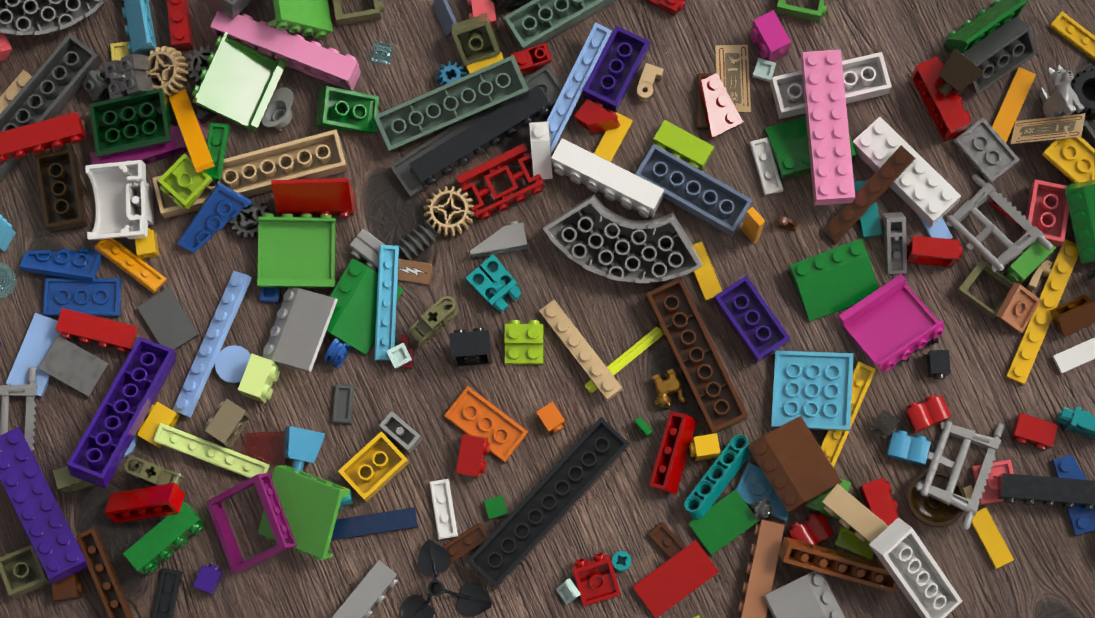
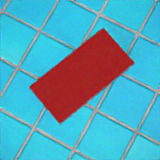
[633,540,719,618]

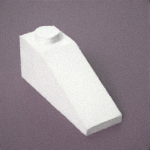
[529,122,553,179]

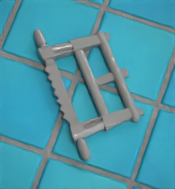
[945,174,1053,273]
[0,366,37,452]
[917,421,1004,530]

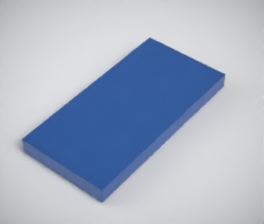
[43,278,122,317]

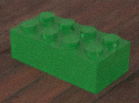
[123,502,206,575]

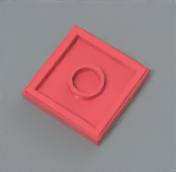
[971,459,1014,505]

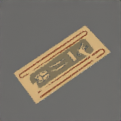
[715,45,751,112]
[1011,113,1086,144]

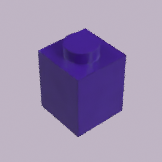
[193,563,223,595]

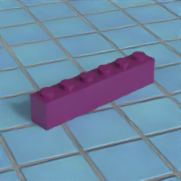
[90,119,207,165]

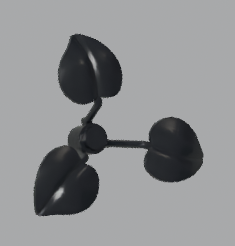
[401,539,492,618]

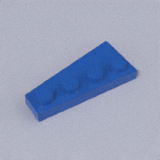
[178,182,251,253]
[1052,455,1095,536]

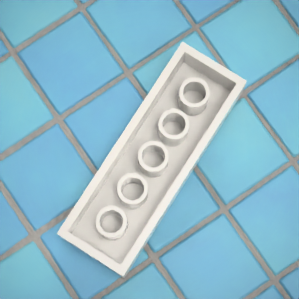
[770,52,892,119]
[852,117,961,227]
[551,138,664,219]
[869,518,962,618]

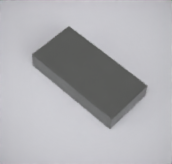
[332,384,355,424]

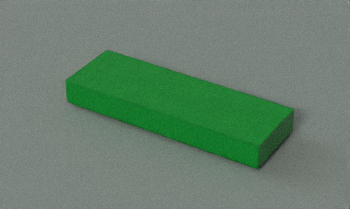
[203,122,230,181]

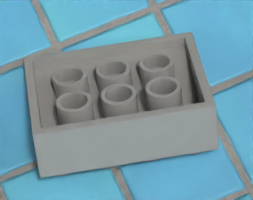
[262,287,338,372]
[763,571,845,618]

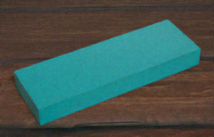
[854,180,882,238]

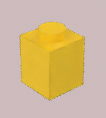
[135,228,159,259]

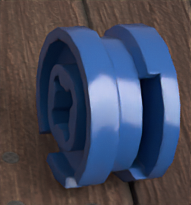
[324,338,351,369]

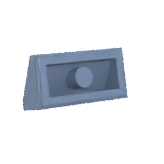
[432,0,457,37]

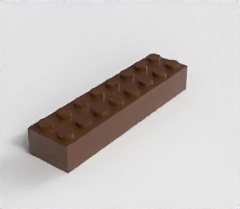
[646,278,748,434]

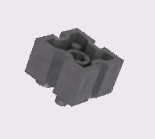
[103,54,153,99]

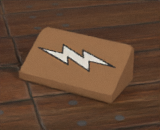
[397,258,433,285]

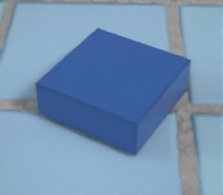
[259,287,281,303]

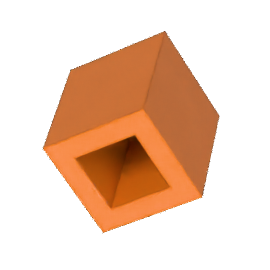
[536,401,565,434]

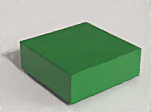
[634,417,653,438]
[484,495,508,520]

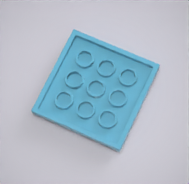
[771,351,854,431]

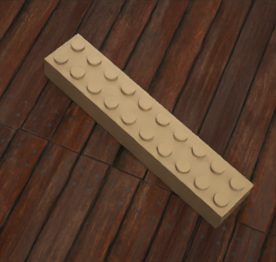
[152,129,348,219]

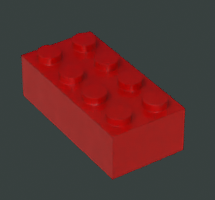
[911,56,971,142]

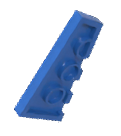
[19,248,103,282]

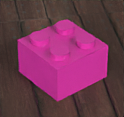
[750,10,791,62]

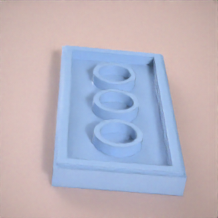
[6,313,67,397]

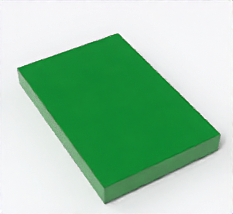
[688,489,759,556]

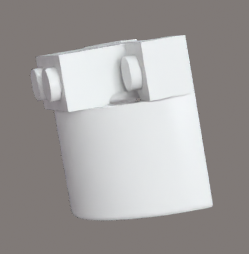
[85,160,154,240]

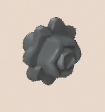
[751,498,772,521]

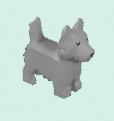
[1039,65,1084,118]

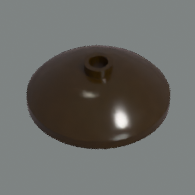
[907,471,966,527]

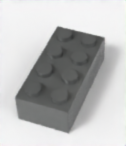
[963,17,1037,95]

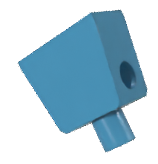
[284,426,325,471]

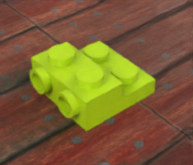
[158,153,213,209]
[505,320,544,365]

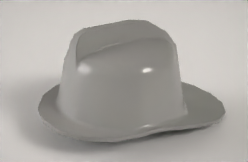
[261,87,294,131]

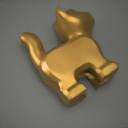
[651,368,686,409]

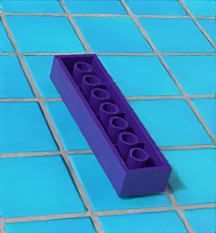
[67,337,176,489]
[0,427,87,585]

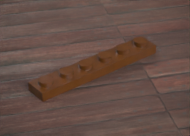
[823,145,916,243]

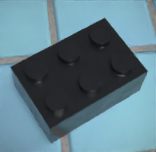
[449,328,493,367]

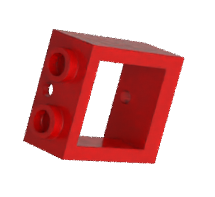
[907,235,963,267]

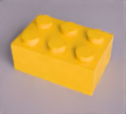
[338,431,409,502]

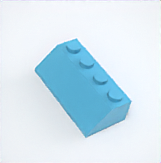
[121,0,157,56]

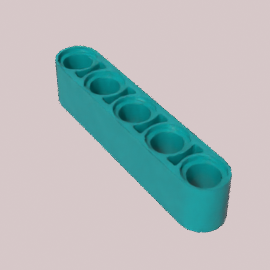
[684,434,751,519]

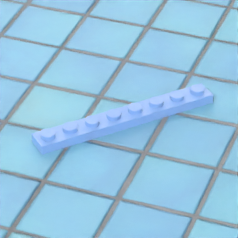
[530,22,612,158]
[173,271,252,418]

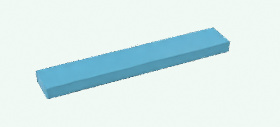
[374,245,399,361]

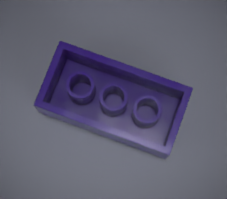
[583,26,650,113]
[713,275,790,364]

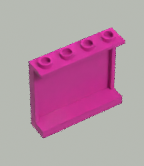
[839,273,945,373]

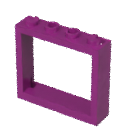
[206,473,297,574]

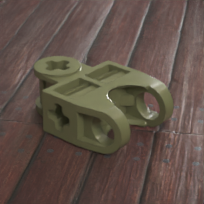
[406,296,458,347]
[125,457,185,487]

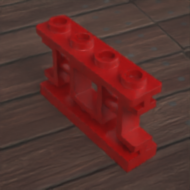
[456,143,546,220]

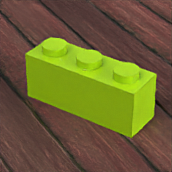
[653,120,714,170]

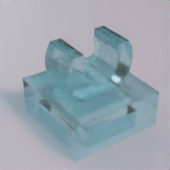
[372,41,393,64]

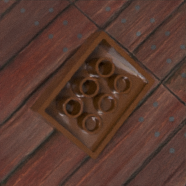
[748,416,842,514]

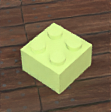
[238,354,280,403]

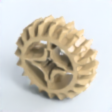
[146,46,189,96]
[424,186,475,237]

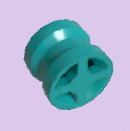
[612,551,631,572]

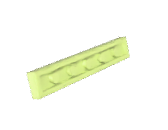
[153,423,270,478]

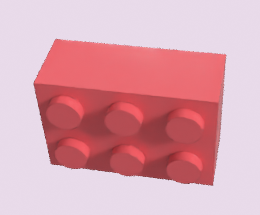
[1022,180,1069,247]

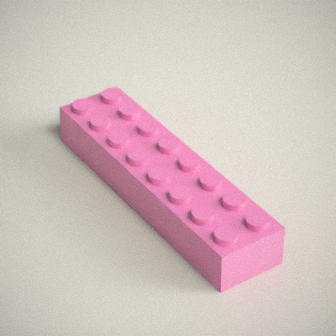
[210,11,361,91]
[800,49,855,206]

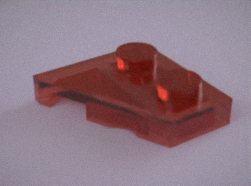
[246,431,287,466]

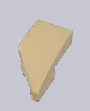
[1026,260,1052,291]

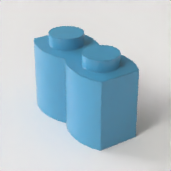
[885,430,931,466]

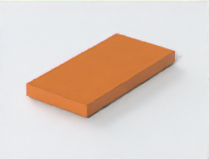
[444,386,529,463]

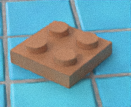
[996,282,1041,333]

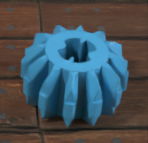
[436,61,467,87]

